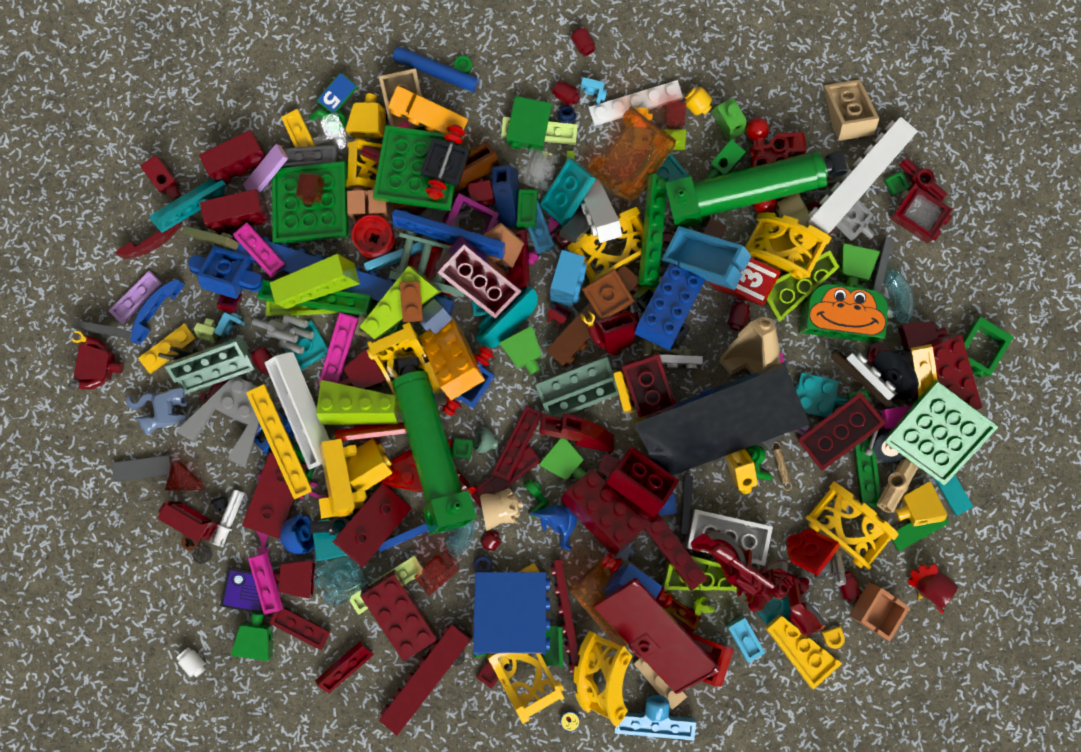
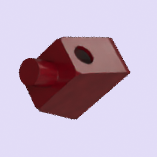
[140,155,182,201]
[897,322,948,352]
[339,349,387,390]
[273,560,316,599]

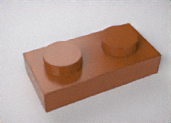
[400,281,423,322]

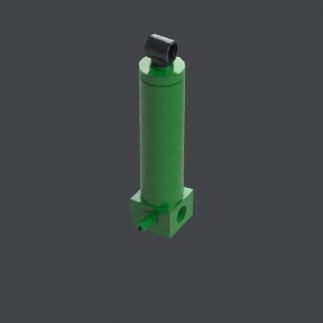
[665,150,849,230]
[392,353,477,535]

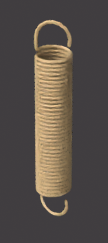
[772,442,792,491]

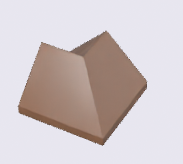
[483,223,524,268]

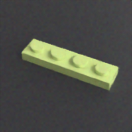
[501,117,578,145]
[348,555,426,615]

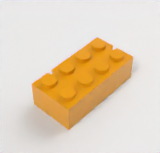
[388,85,468,134]
[419,317,485,400]

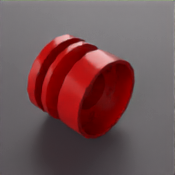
[352,215,396,260]

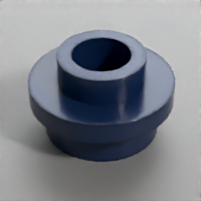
[558,106,576,124]
[473,555,493,572]

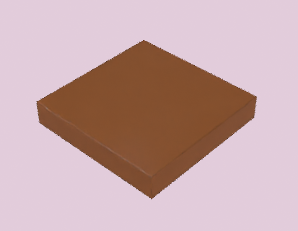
[582,269,635,320]

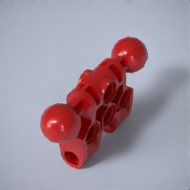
[745,118,807,213]

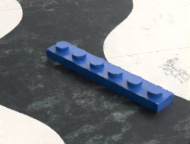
[392,209,505,259]

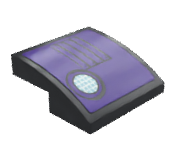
[220,567,262,612]

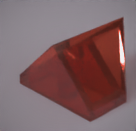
[165,460,206,491]

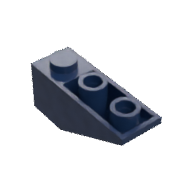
[492,165,519,227]

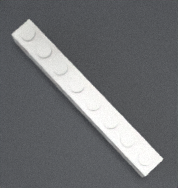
[806,117,918,235]

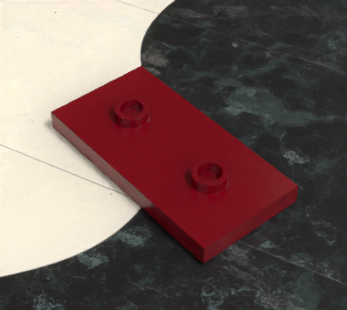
[242,452,307,539]
[332,483,412,568]

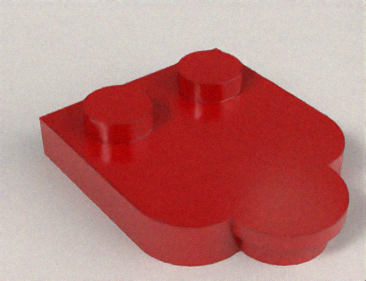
[786,529,840,576]

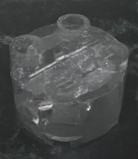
[522,148,559,191]

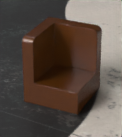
[703,215,727,239]

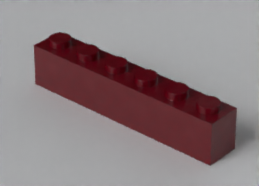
[379,623,473,736]

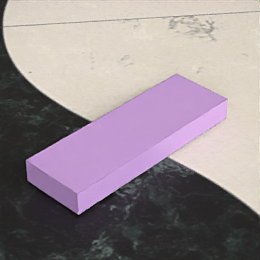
[243,144,288,192]
[109,271,163,324]

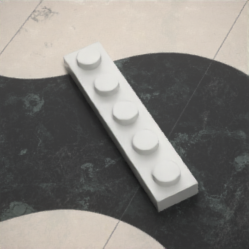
[589,80,683,126]

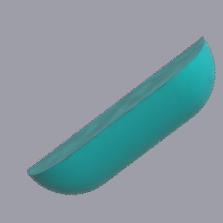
[476,286,538,348]

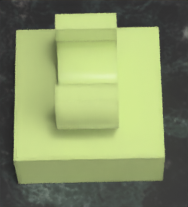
[194,318,218,343]

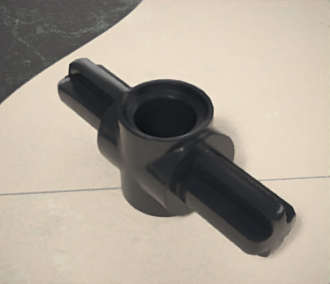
[310,516,350,536]

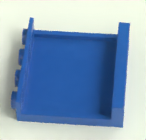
[473,572,550,655]

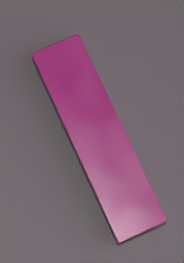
[318,312,359,386]

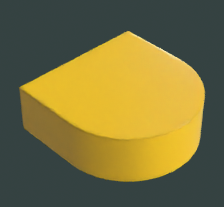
[821,625,845,649]

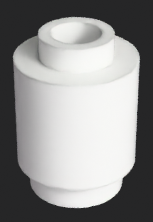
[177,647,206,677]

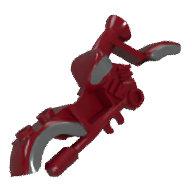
[691,530,826,635]

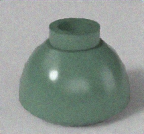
[473,426,498,453]

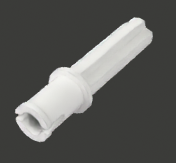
[212,490,244,547]

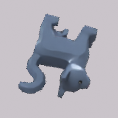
[126,388,189,435]

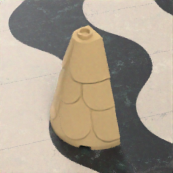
[719,317,780,375]

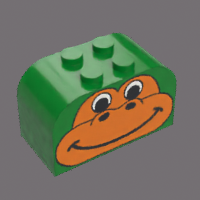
[799,282,888,343]

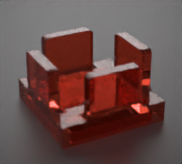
[414,549,460,596]

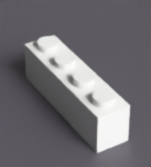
[580,179,622,243]

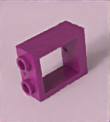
[442,193,499,235]

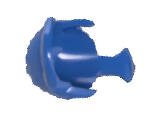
[530,504,577,551]

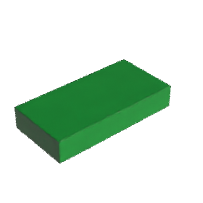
[517,189,538,228]

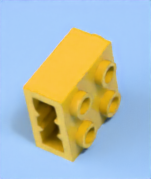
[345,438,392,491]

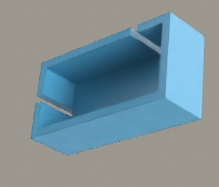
[662,226,752,290]
[550,250,587,307]

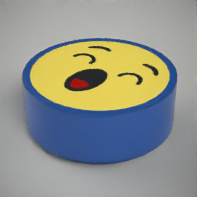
[560,711,580,732]

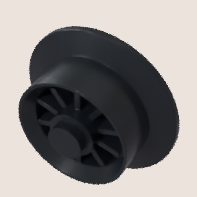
[873,350,919,400]

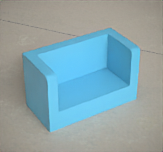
[725,616,765,663]

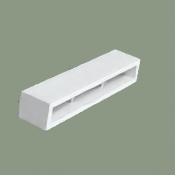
[265,352,330,469]

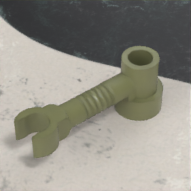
[641,338,692,356]

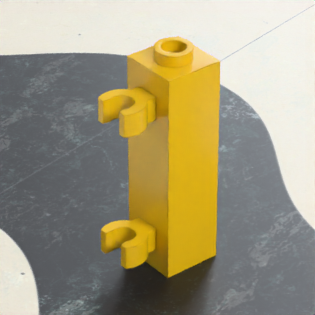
[319,439,366,517]

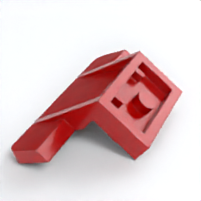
[334,422,406,441]

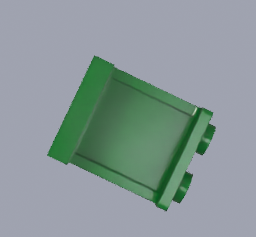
[506,96,552,153]

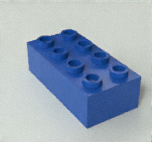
[635,263,705,351]

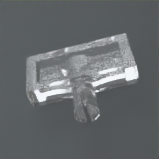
[313,112,350,154]

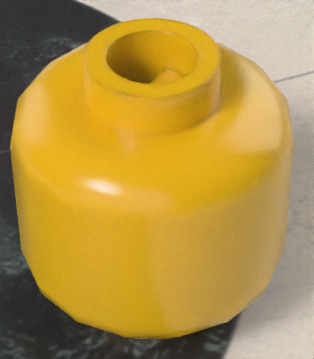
[684,87,712,115]

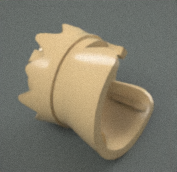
[480,488,523,531]

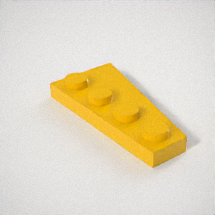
[764,615,842,689]

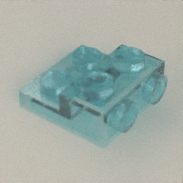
[313,555,368,608]

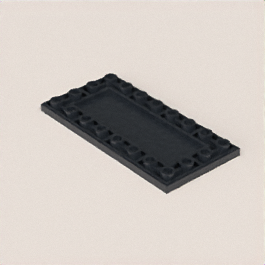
[633,362,810,475]

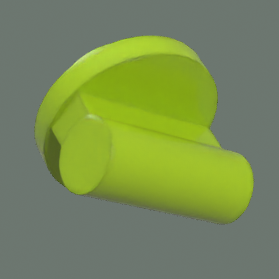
[693,596,715,616]

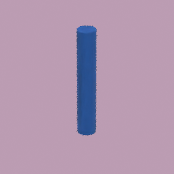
[393,46,479,93]

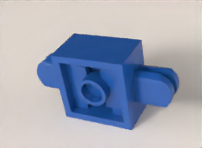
[188,246,263,299]

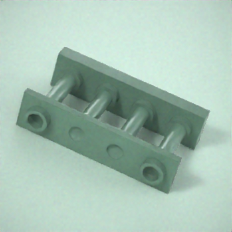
[389,230,466,297]

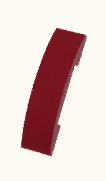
[115,220,184,259]

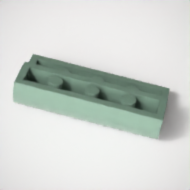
[165,337,256,394]
[534,356,619,417]

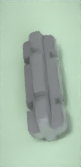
[831,550,846,586]

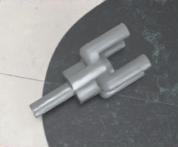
[252,314,314,354]

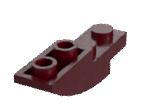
[539,413,614,453]

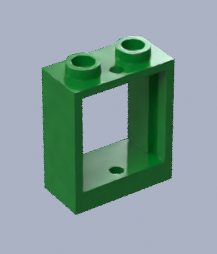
[963,317,1014,378]

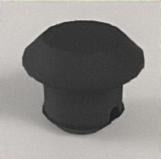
[210,496,228,512]

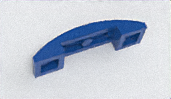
[131,279,185,345]

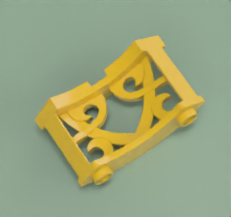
[347,138,382,191]
[567,207,644,283]
[745,212,832,279]
[367,322,443,396]
[805,481,899,570]
[574,630,632,727]
[486,654,564,724]

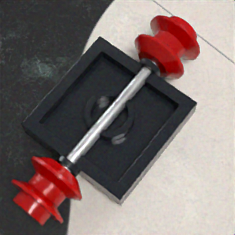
[421,124,470,200]

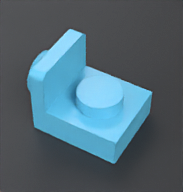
[581,77,607,105]
[214,312,245,338]

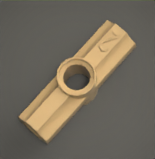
[877,457,918,513]

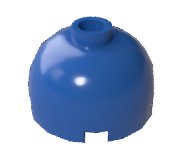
[280,514,315,554]

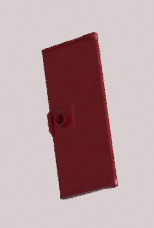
[593,578,720,694]

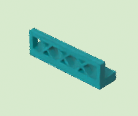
[150,178,225,233]

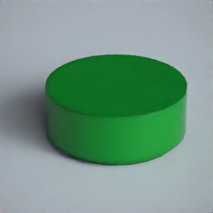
[454,55,472,74]

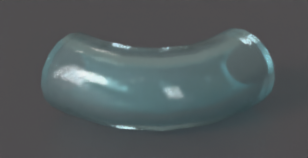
[883,271,915,323]
[445,519,476,558]

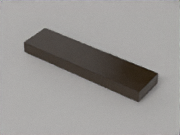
[830,349,894,409]

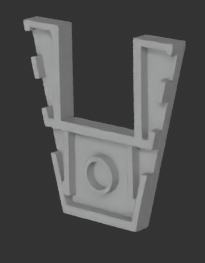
[176,376,259,468]

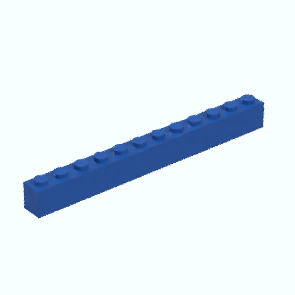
[230,236,454,316]

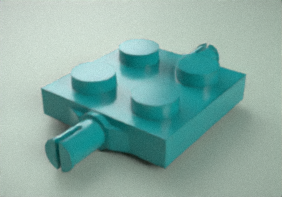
[795,373,849,418]

